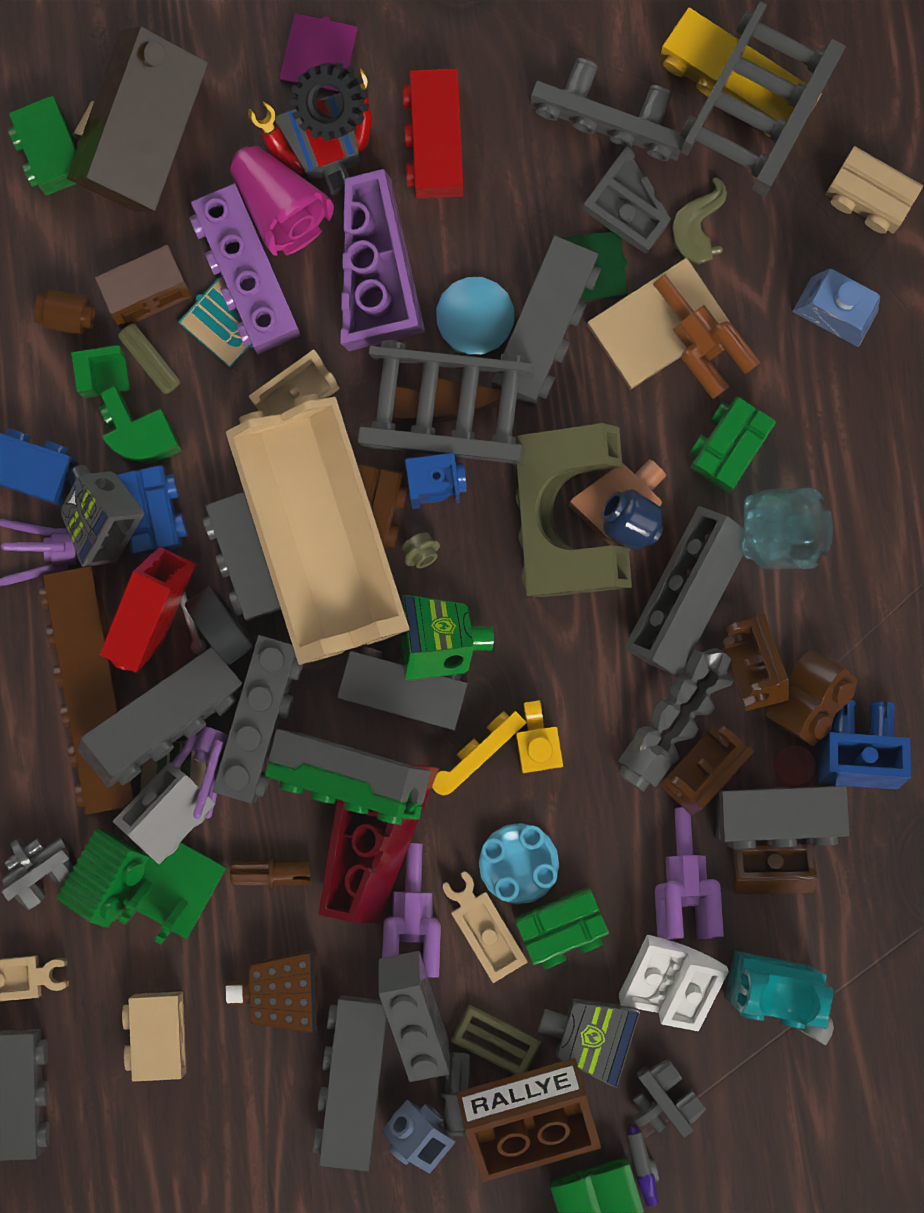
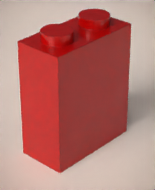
[99,547,196,673]

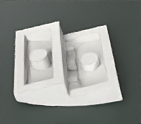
[619,935,729,1031]

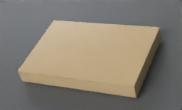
[587,257,730,390]

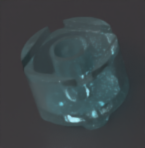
[741,487,833,569]

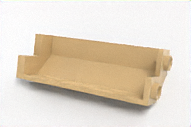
[226,394,410,665]

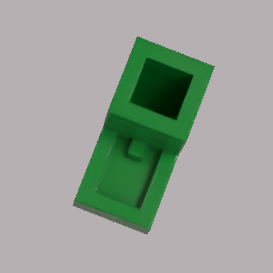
[99,386,183,464]

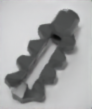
[617,648,734,792]

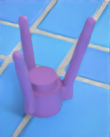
[0,519,79,586]
[172,726,229,819]

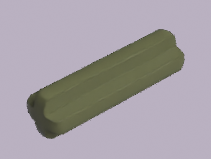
[118,323,180,394]

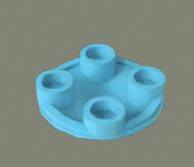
[436,277,514,354]
[479,823,559,904]

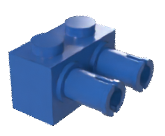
[818,700,911,790]

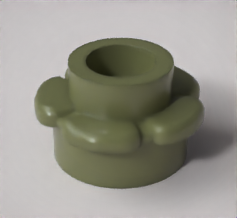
[402,532,440,568]

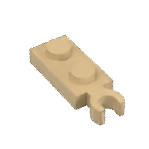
[443,871,528,983]
[0,955,69,1001]

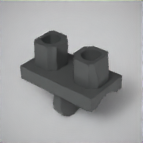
[1,837,74,910]
[633,1059,706,1138]

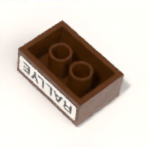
[456,1058,601,1183]

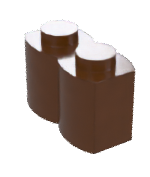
[766,649,858,747]

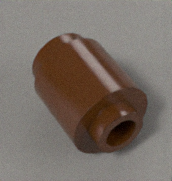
[34,289,96,335]

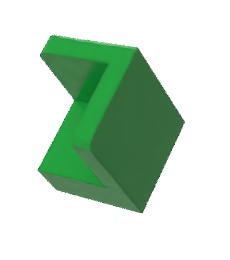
[71,346,130,398]

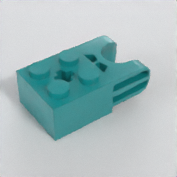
[725,950,834,1029]

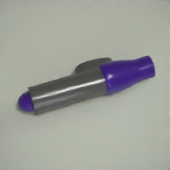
[627,1125,659,1206]

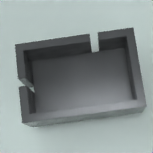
[713,785,850,849]

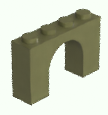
[514,423,632,597]

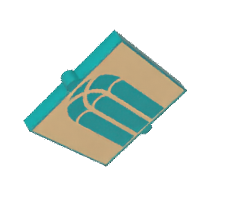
[178,274,254,369]

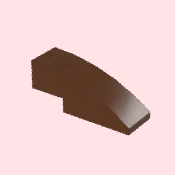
[376,378,501,424]

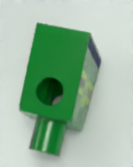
[399,595,494,680]

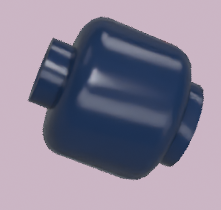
[601,489,663,550]

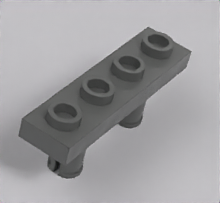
[530,58,685,161]

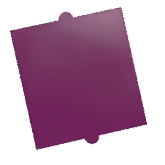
[280,13,358,94]

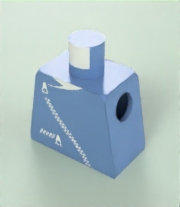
[792,269,880,347]

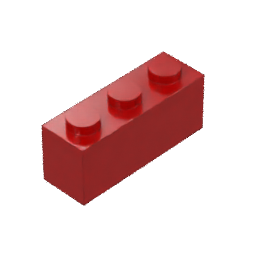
[403,69,463,199]

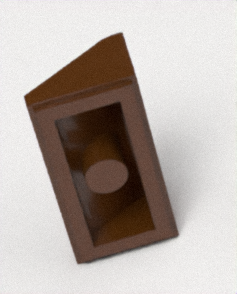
[733,844,818,894]

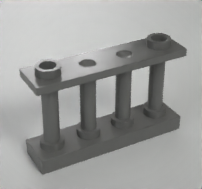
[679,1,846,197]
[358,341,534,465]

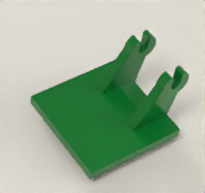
[118,842,227,945]

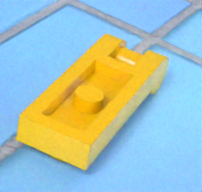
[432,711,527,795]

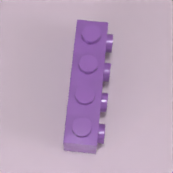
[189,183,301,355]

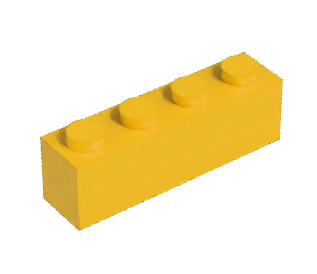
[659,7,822,137]

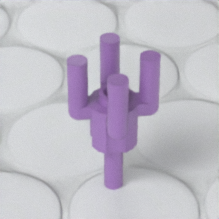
[655,808,724,940]
[382,843,441,977]

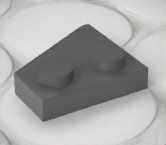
[582,146,671,255]

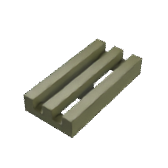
[451,1003,541,1074]

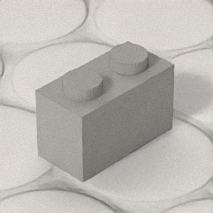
[113,762,215,864]

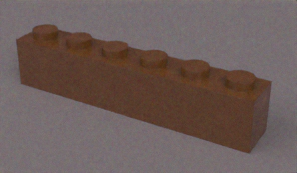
[39,566,138,815]

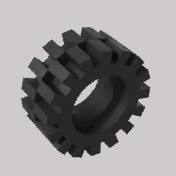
[290,62,369,140]

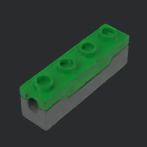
[265,729,431,825]

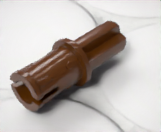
[230,857,311,889]

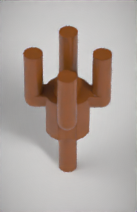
[653,274,761,399]

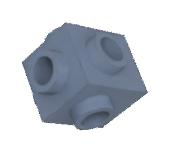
[381,1100,456,1174]

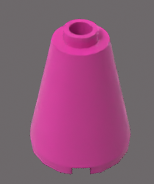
[230,146,334,256]

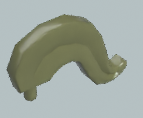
[671,177,727,265]

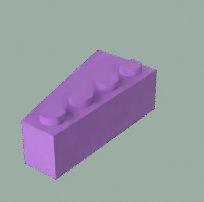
[341,169,425,351]

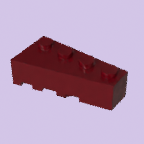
[318,761,439,923]

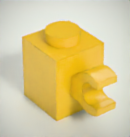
[515,700,563,773]

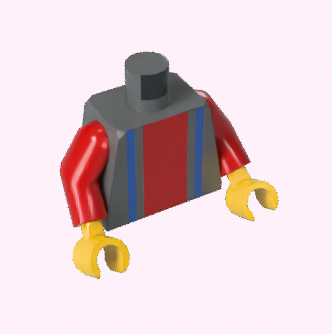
[248,68,373,195]

